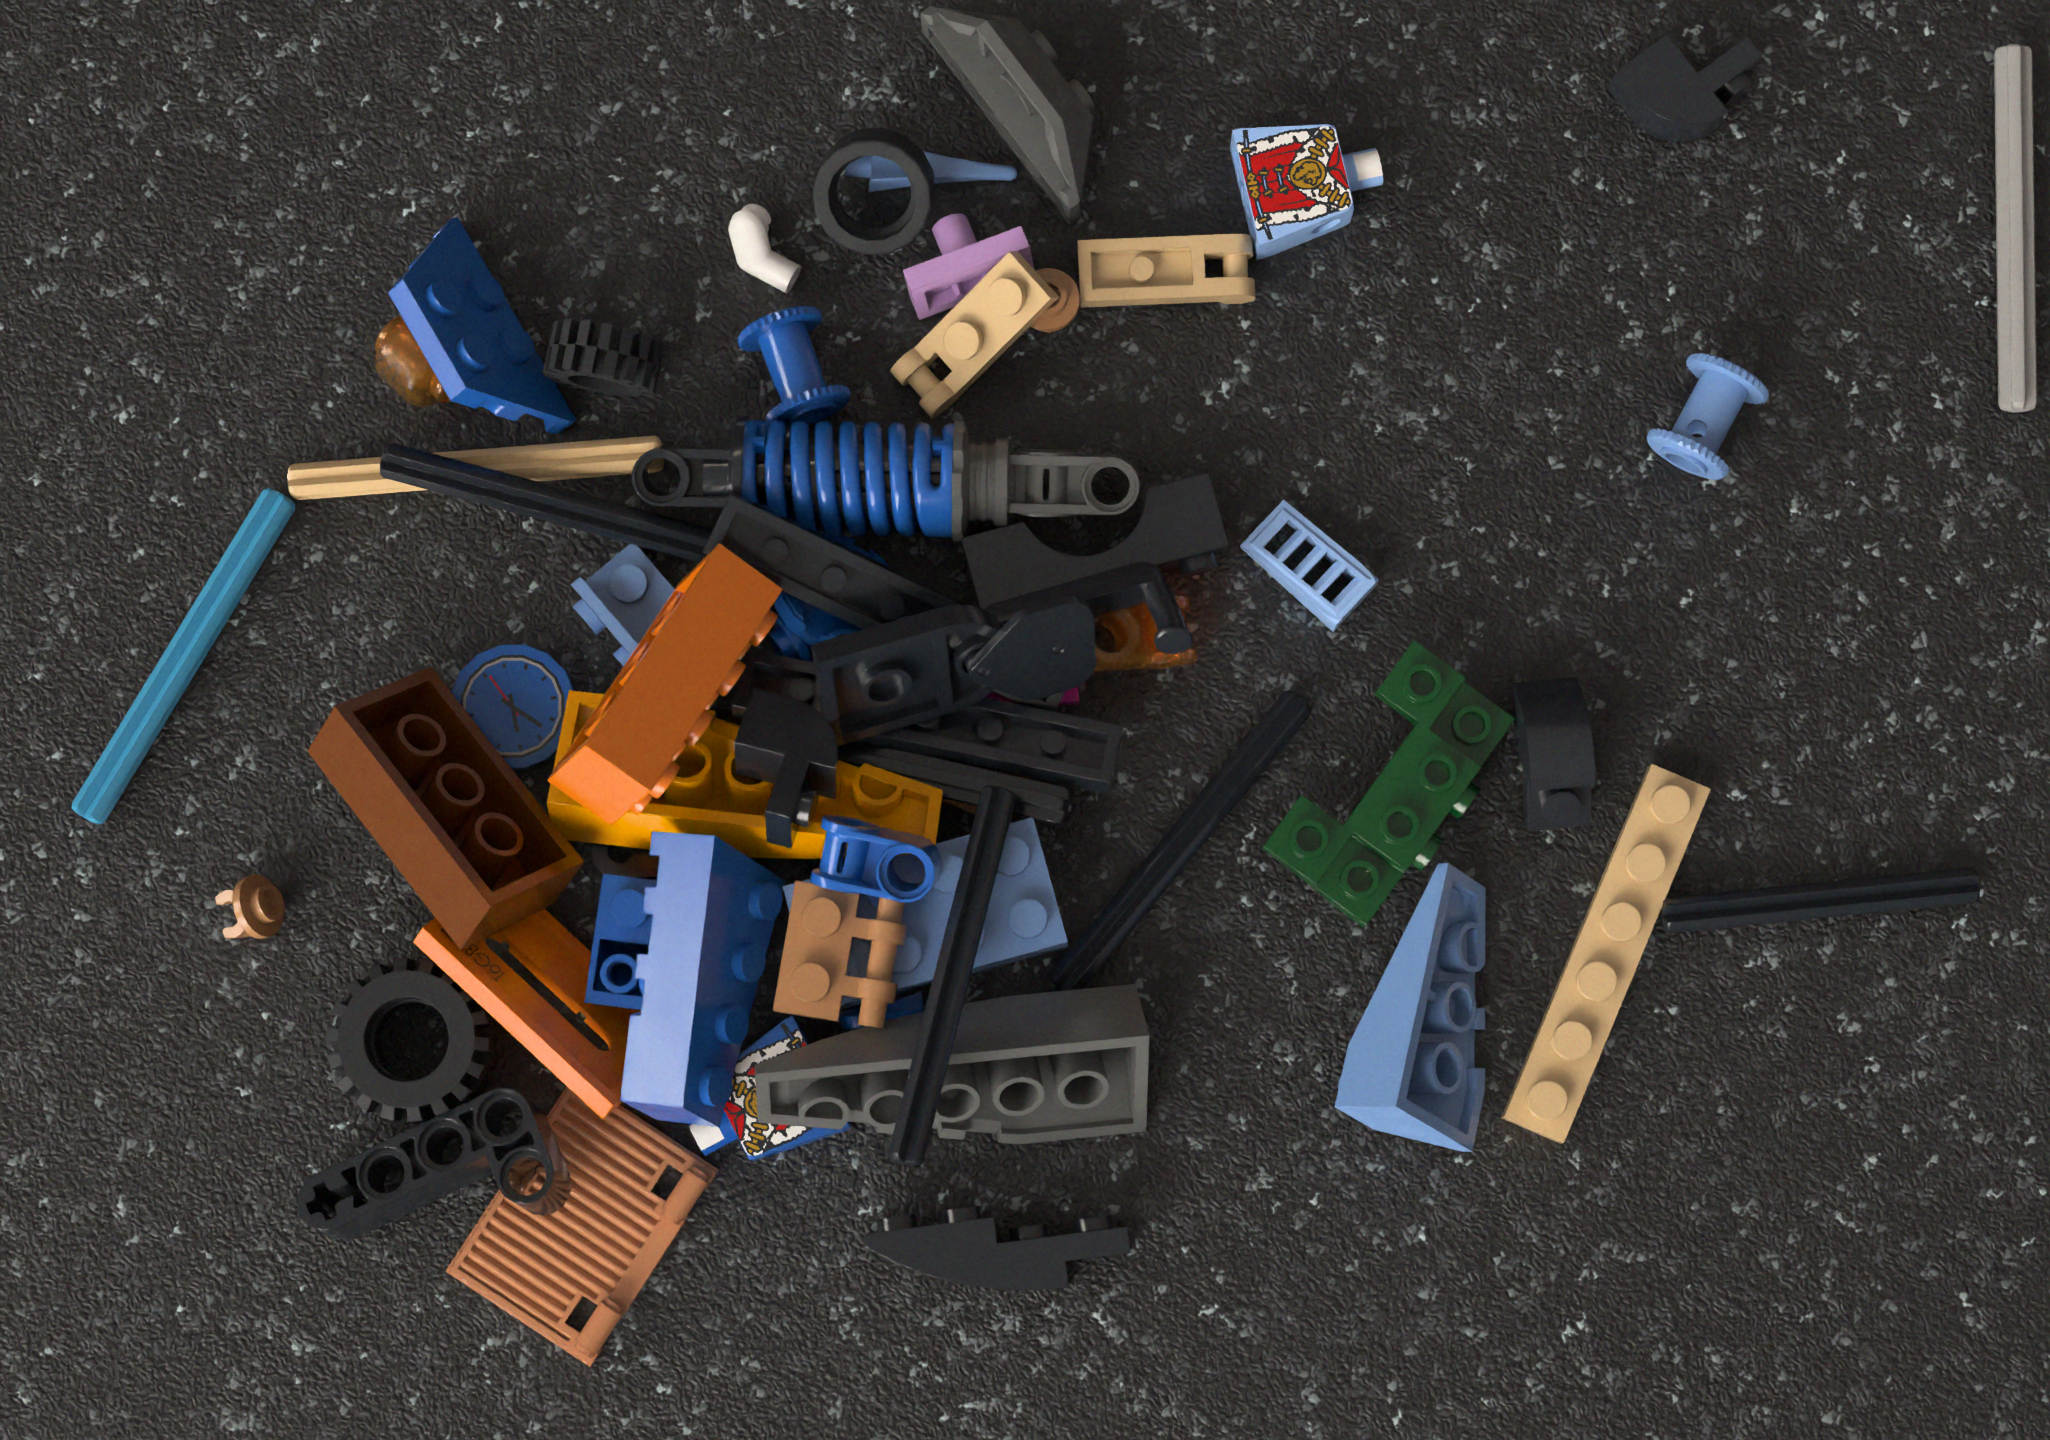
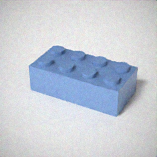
[783,817,1068,1010]

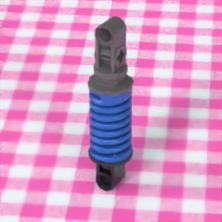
[632,416,1139,542]

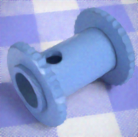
[1646,353,1769,480]

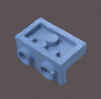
[571,544,674,666]

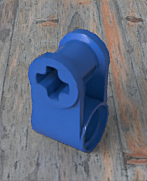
[810,815,942,903]

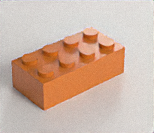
[547,543,783,826]

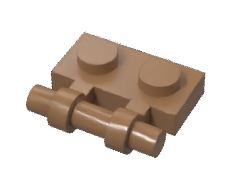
[773,880,908,1029]

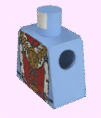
[1230,124,1383,260]

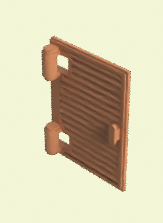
[445,1086,719,1367]

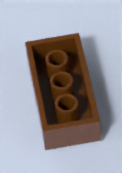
[307,667,584,950]

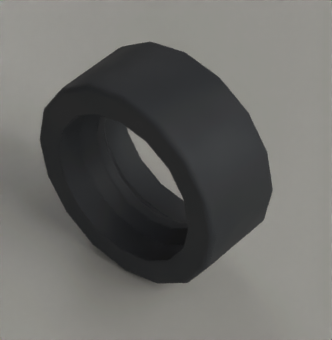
[813,128,935,255]

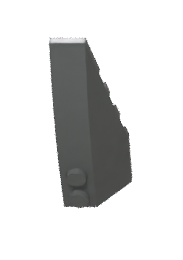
[755,984,1149,1144]

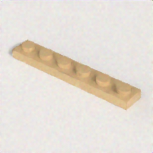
[1501,764,1711,1144]

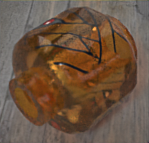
[375,315,450,407]

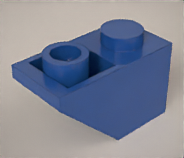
[584,874,657,1010]

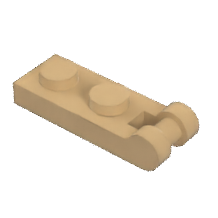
[1077,234,1256,308]
[890,251,1059,419]

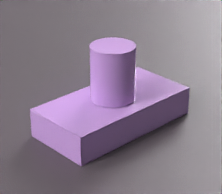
[903,213,1034,320]

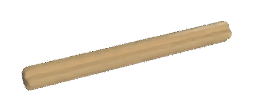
[287,436,664,500]

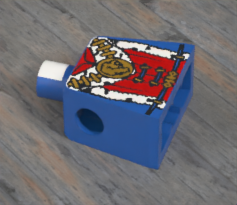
[688,1016,853,1161]

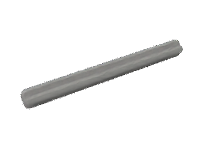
[1994,44,2037,413]

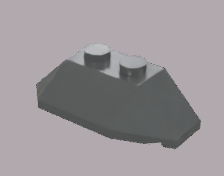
[920,6,1095,226]

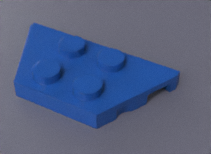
[388,217,576,434]

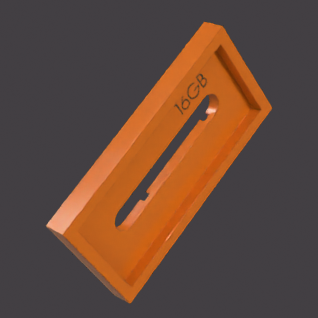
[413,909,641,1120]

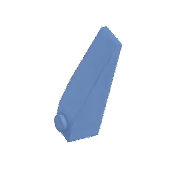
[1334,863,1486,1152]

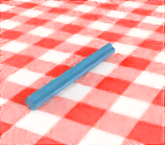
[72,488,295,824]

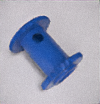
[737,306,851,430]

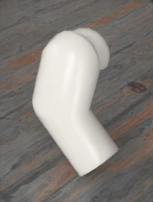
[728,204,801,293]

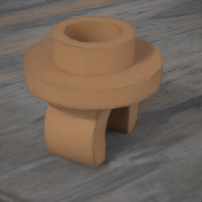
[1030,268,1080,334]
[215,874,285,939]

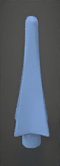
[845,151,1018,192]

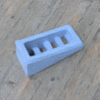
[1240,500,1379,632]

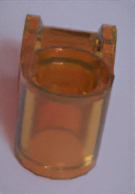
[1093,596,1198,673]

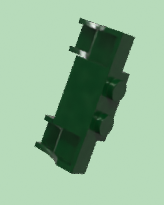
[1262,640,1516,928]

